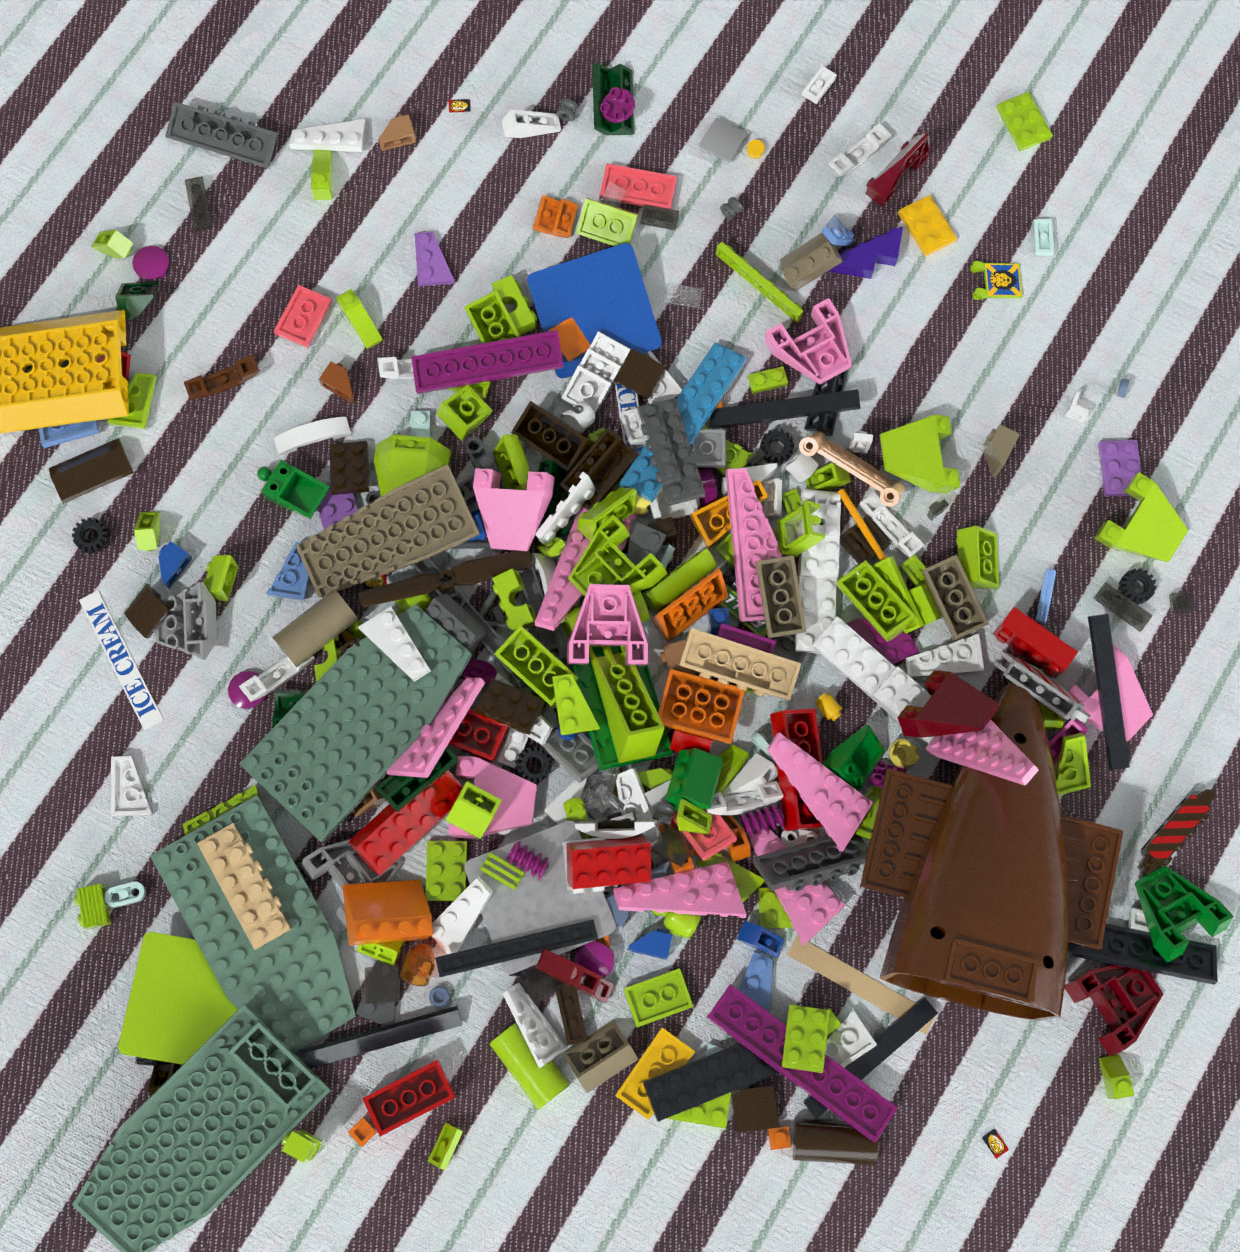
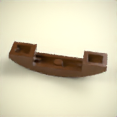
[184,355,260,400]

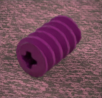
[741,803,785,837]
[505,840,550,882]

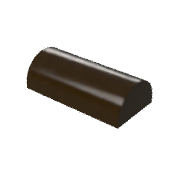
[793,1118,878,1165]

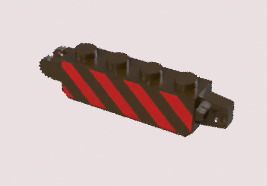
[1137,789,1215,875]

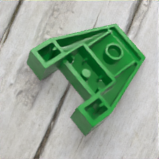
[1135,866,1234,963]

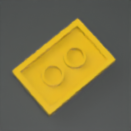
[898,195,957,257]

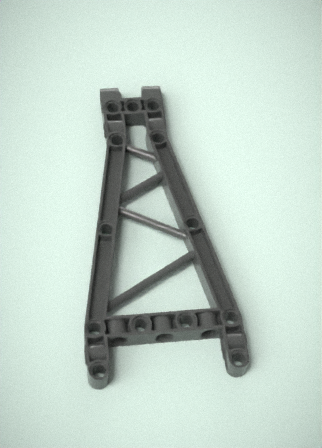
[366,437,572,732]

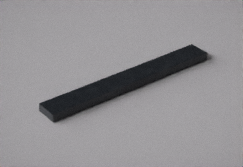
[710,389,861,429]
[1088,614,1130,770]
[435,919,598,977]
[803,998,938,1119]
[299,1006,463,1069]

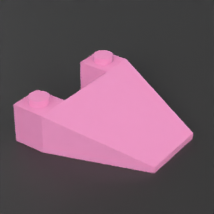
[764,298,852,384]
[473,468,555,551]
[567,584,648,666]
[1068,645,1153,742]
[448,756,537,839]

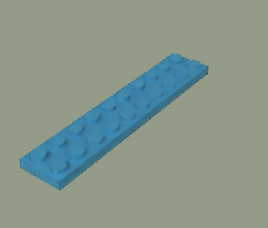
[620,342,747,503]

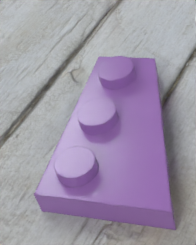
[415,232,455,286]

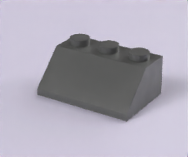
[425,593,487,654]

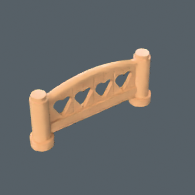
[799,431,905,507]

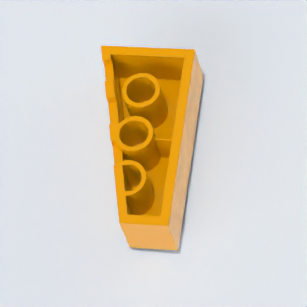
[691,480,768,549]

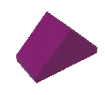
[698,468,717,507]

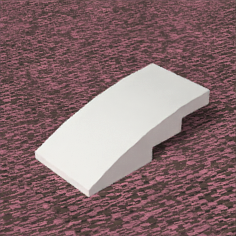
[562,331,631,414]

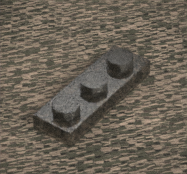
[185,176,213,232]
[1093,582,1153,632]

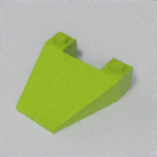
[880,414,960,494]
[1094,472,1189,562]
[568,514,668,596]

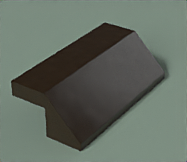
[559,427,639,511]
[49,438,134,504]

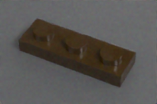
[554,983,588,1045]

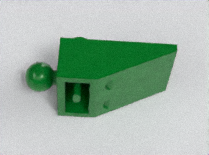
[257,460,330,520]
[822,725,885,792]

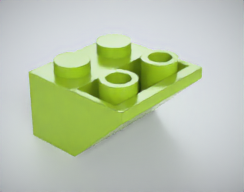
[445,781,502,839]

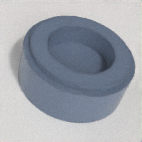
[1117,378,1129,398]
[429,986,450,1007]

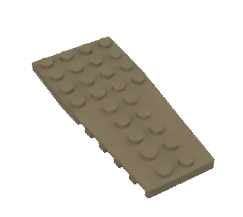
[296,464,480,598]

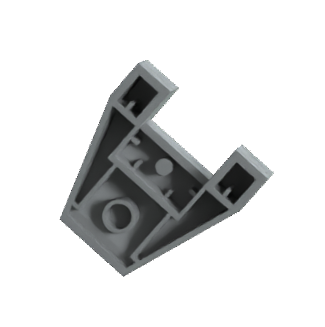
[300,839,403,928]

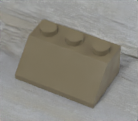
[780,233,843,291]
[562,1020,639,1093]

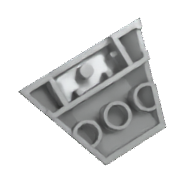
[156,582,217,660]

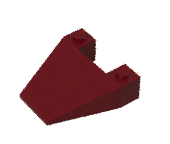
[866,133,930,207]
[897,670,1000,738]
[1065,965,1163,1056]

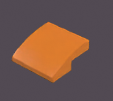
[532,195,578,238]
[549,317,591,362]

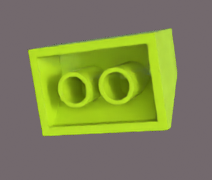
[577,487,637,541]
[956,526,999,589]

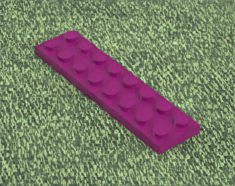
[411,330,564,394]

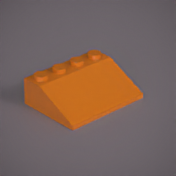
[652,568,728,643]
[658,669,745,744]
[342,880,433,946]

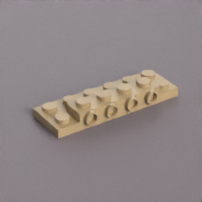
[679,628,801,701]
[197,823,291,950]

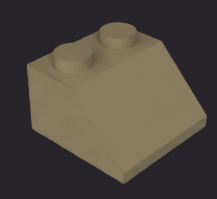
[983,424,1020,478]

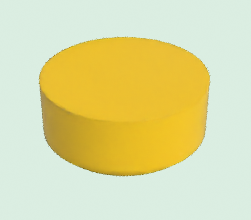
[746,140,765,159]

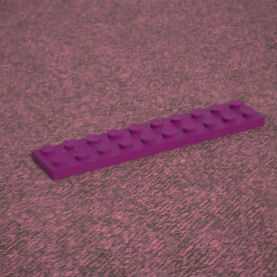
[706,984,898,1143]

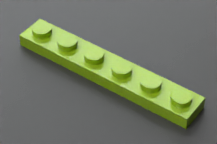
[716,242,804,323]

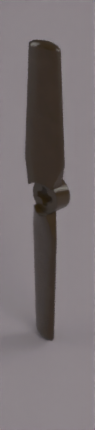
[358,550,533,607]

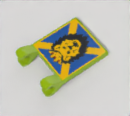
[970,261,1023,300]

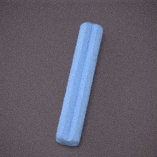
[1036,569,1056,623]

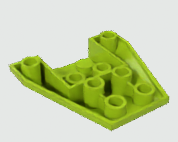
[374,434,451,496]

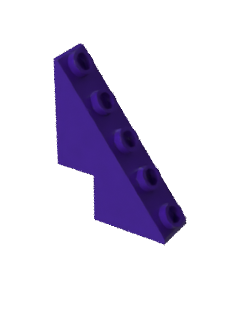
[829,227,903,279]

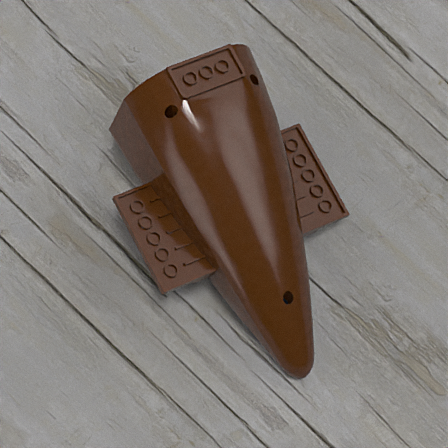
[860,681,1124,1021]

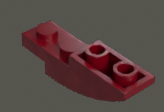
[535,949,614,1003]

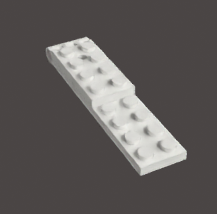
[795,489,841,654]
[812,616,941,759]

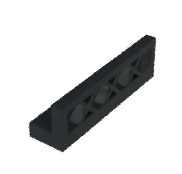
[804,369,849,436]

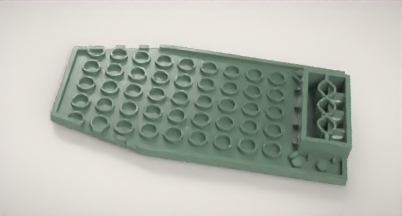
[239,604,472,843]
[150,795,357,1053]
[72,1004,331,1252]

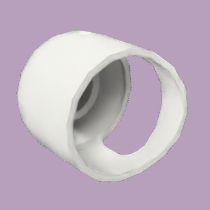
[561,402,595,433]

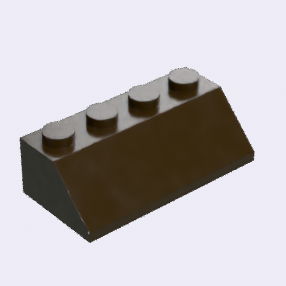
[511,401,595,472]

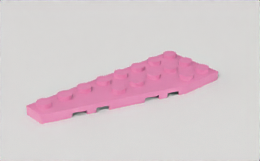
[726,468,782,622]
[535,507,637,631]
[925,719,1039,785]

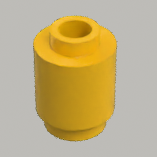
[815,692,843,721]

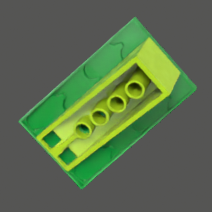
[570,645,673,771]

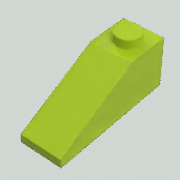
[311,150,332,200]
[336,288,383,350]

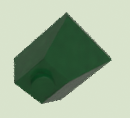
[115,281,159,319]

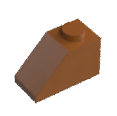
[319,361,355,404]

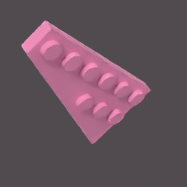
[387,678,485,778]
[767,733,873,852]
[747,828,845,947]
[613,861,747,918]

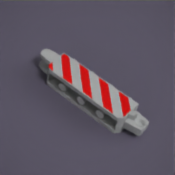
[993,650,1091,723]

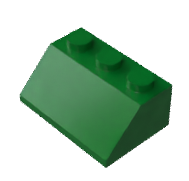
[666,748,724,812]

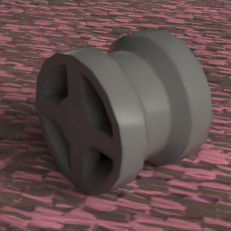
[556,99,578,121]
[720,197,743,220]
[652,802,675,825]

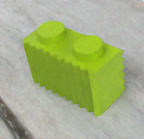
[74,883,111,930]

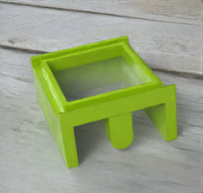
[777,500,825,557]

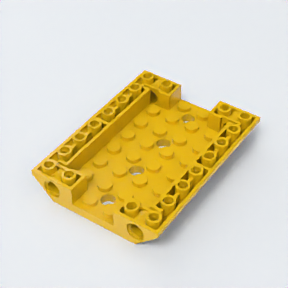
[0,310,129,434]

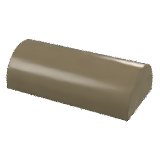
[921,555,989,640]
[755,556,807,638]
[272,589,358,667]

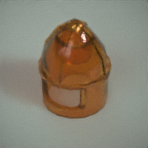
[400,942,435,987]

